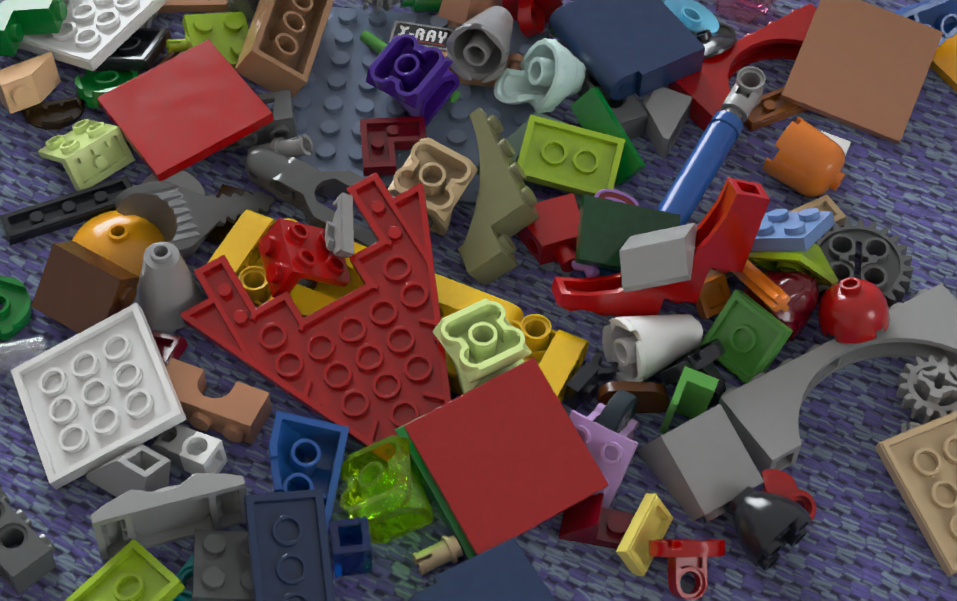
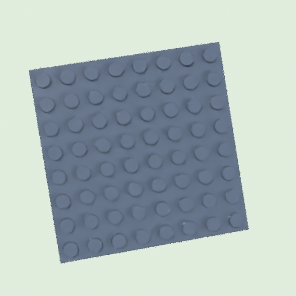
[292,7,545,205]

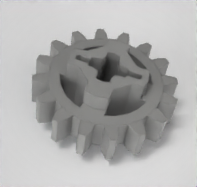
[896,355,957,424]

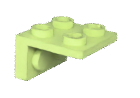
[38,119,135,191]

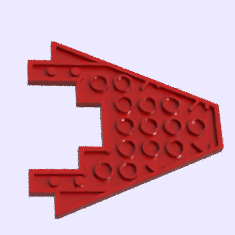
[180,172,451,466]

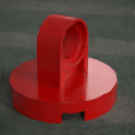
[502,0,563,38]
[649,539,726,601]

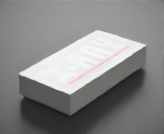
[389,20,455,52]

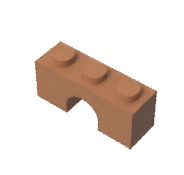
[166,358,271,445]

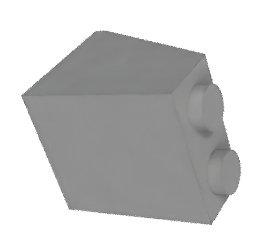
[636,404,764,522]

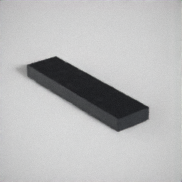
[0,176,132,245]

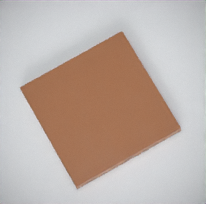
[780,0,943,144]

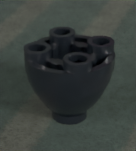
[729,486,811,571]

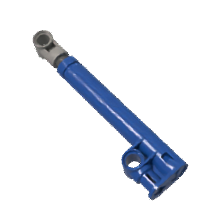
[581,66,766,278]

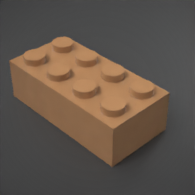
[235,0,334,98]

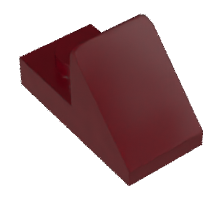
[559,493,635,549]

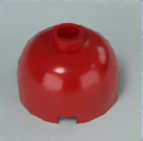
[818,277,890,344]

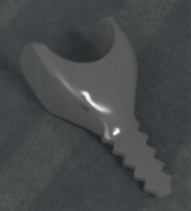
[114,181,274,261]

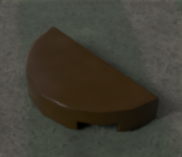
[21,96,85,130]

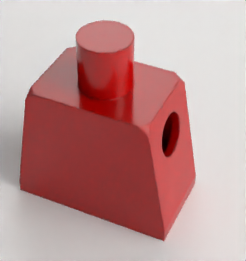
[516,193,579,272]

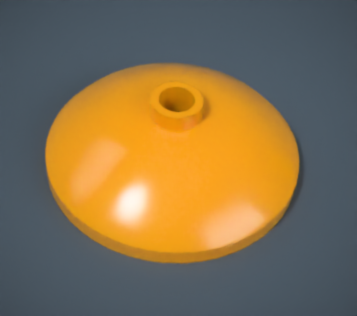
[72,210,165,288]

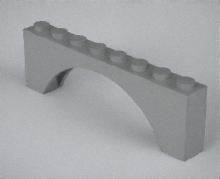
[718,283,957,471]

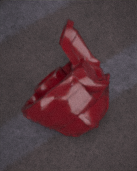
[743,270,819,343]

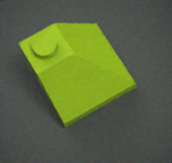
[748,243,838,286]

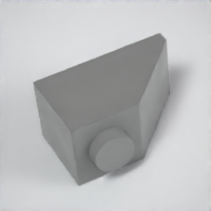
[642,87,693,159]

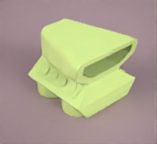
[433,298,532,394]

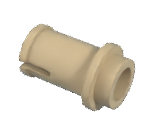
[412,535,463,576]

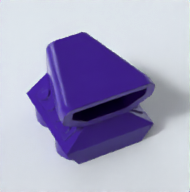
[366,34,460,127]

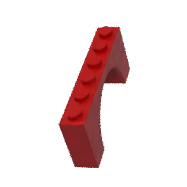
[668,3,817,131]

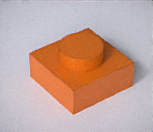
[695,274,731,319]

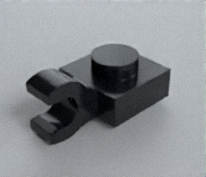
[564,352,618,410]

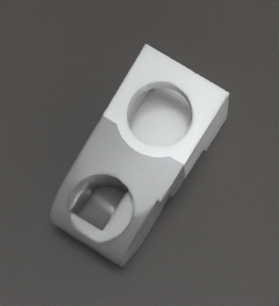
[151,424,228,474]

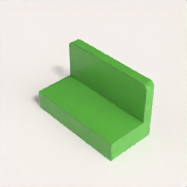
[659,366,719,434]

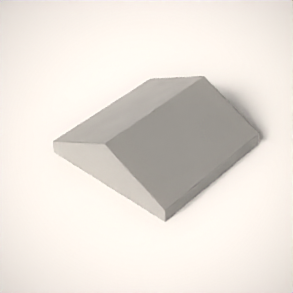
[619,223,697,292]

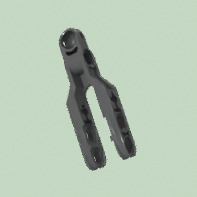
[245,147,433,247]

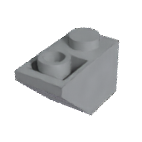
[86,444,171,497]

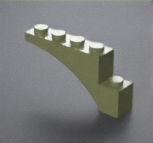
[458,107,540,285]

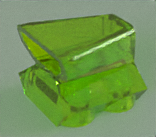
[340,435,433,545]

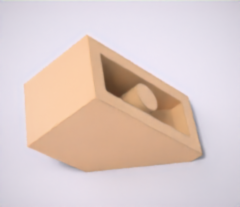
[0,52,61,114]

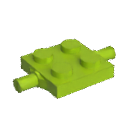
[166,12,249,69]

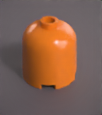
[762,117,846,198]

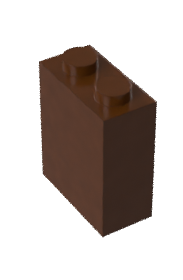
[31,241,140,333]

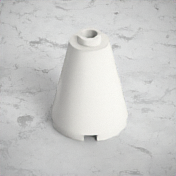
[602,314,703,382]

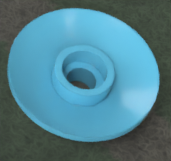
[664,0,719,34]

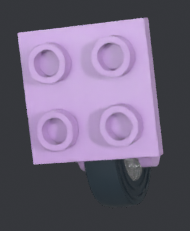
[569,389,639,509]

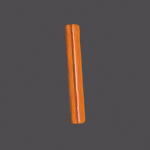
[730,259,791,312]

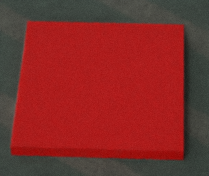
[97,39,274,181]
[404,357,609,556]

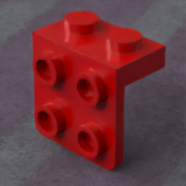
[258,218,351,298]

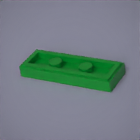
[570,87,646,185]

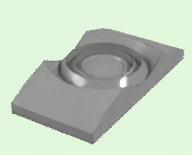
[90,473,247,560]

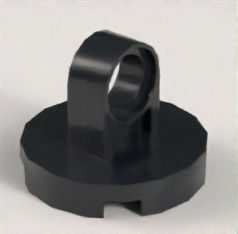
[658,339,726,407]

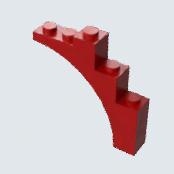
[551,177,770,318]

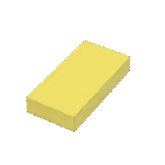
[616,493,673,576]

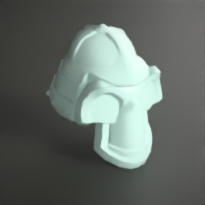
[494,38,586,113]

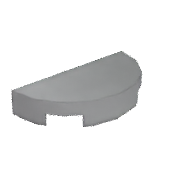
[325,192,354,258]

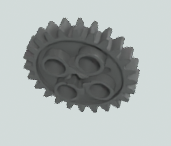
[815,219,913,308]

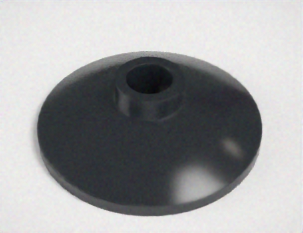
[693,29,736,60]

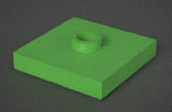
[699,290,793,384]

